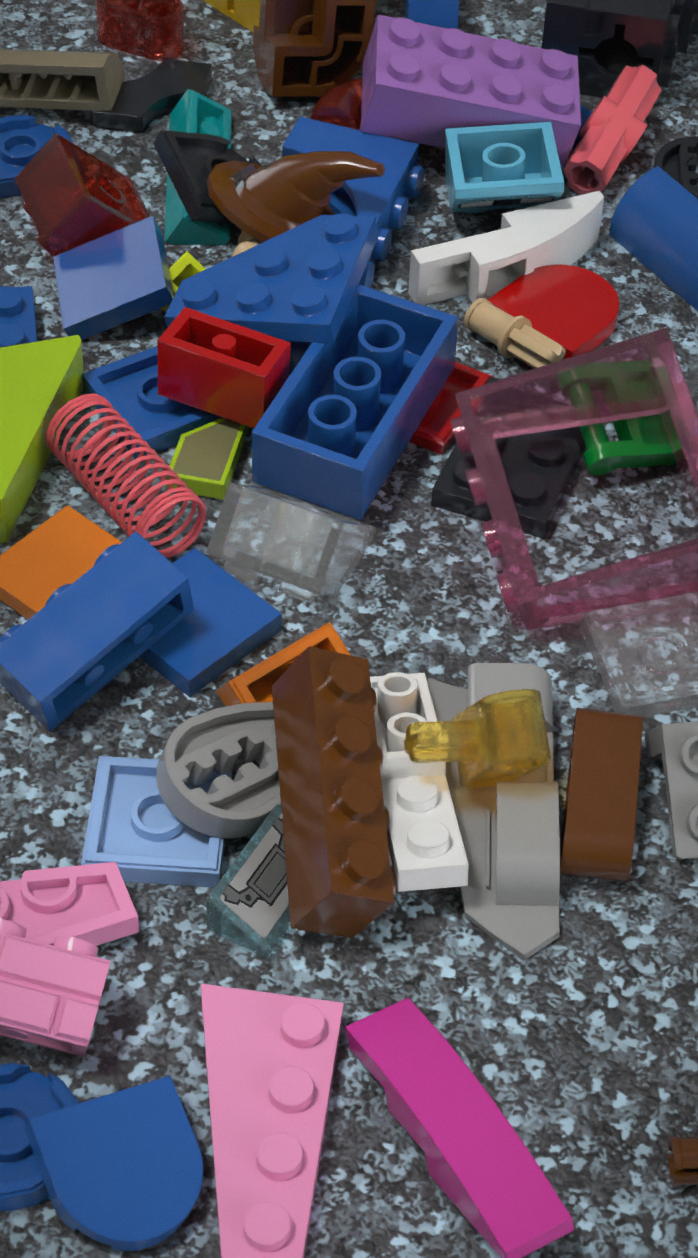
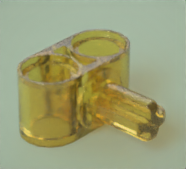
[403,689,551,788]

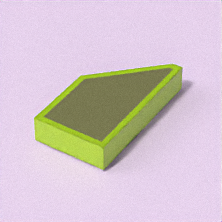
[166,418,250,500]

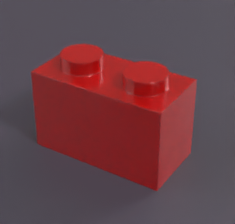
[157,307,291,428]

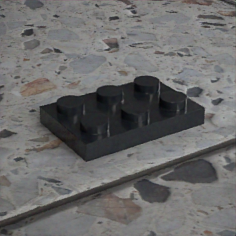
[431,377,599,539]

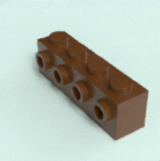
[272,646,396,938]

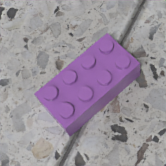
[361,14,581,170]

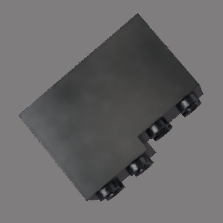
[541,0,698,106]

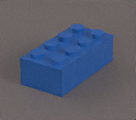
[251,284,459,520]

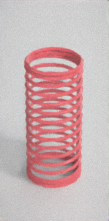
[46,394,206,558]

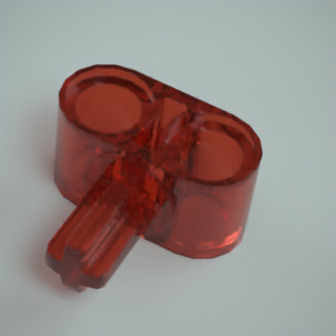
[95,0,184,61]

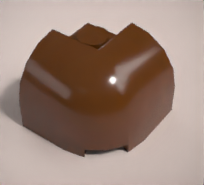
[253,0,376,97]

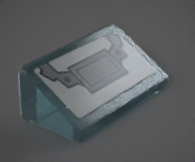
[206,804,291,958]

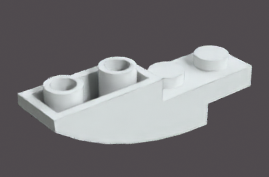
[408,191,604,305]
[370,672,469,892]

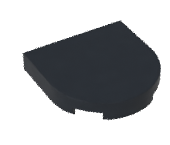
[153,130,262,223]

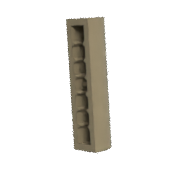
[0,49,125,111]

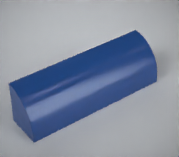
[609,166,698,311]

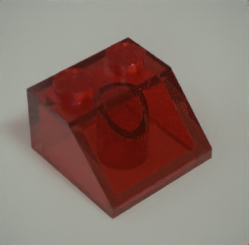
[15,133,150,256]

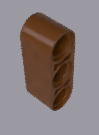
[560,708,643,882]

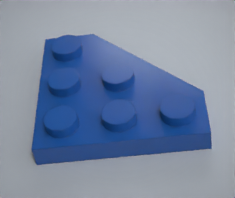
[164,213,379,344]

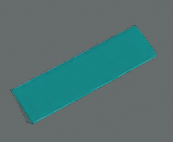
[164,89,232,245]

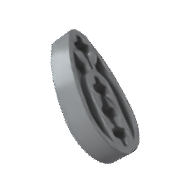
[156,702,282,839]

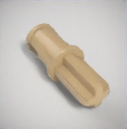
[464,298,566,375]

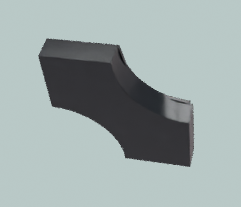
[92,58,212,132]

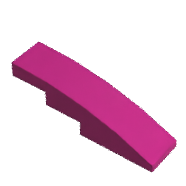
[345,997,574,1258]

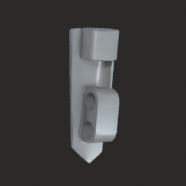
[427,663,560,961]

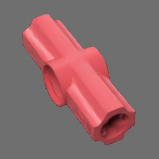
[563,65,662,195]

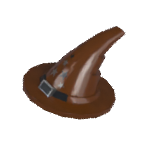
[206,151,385,242]

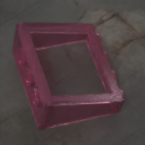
[451,327,698,630]

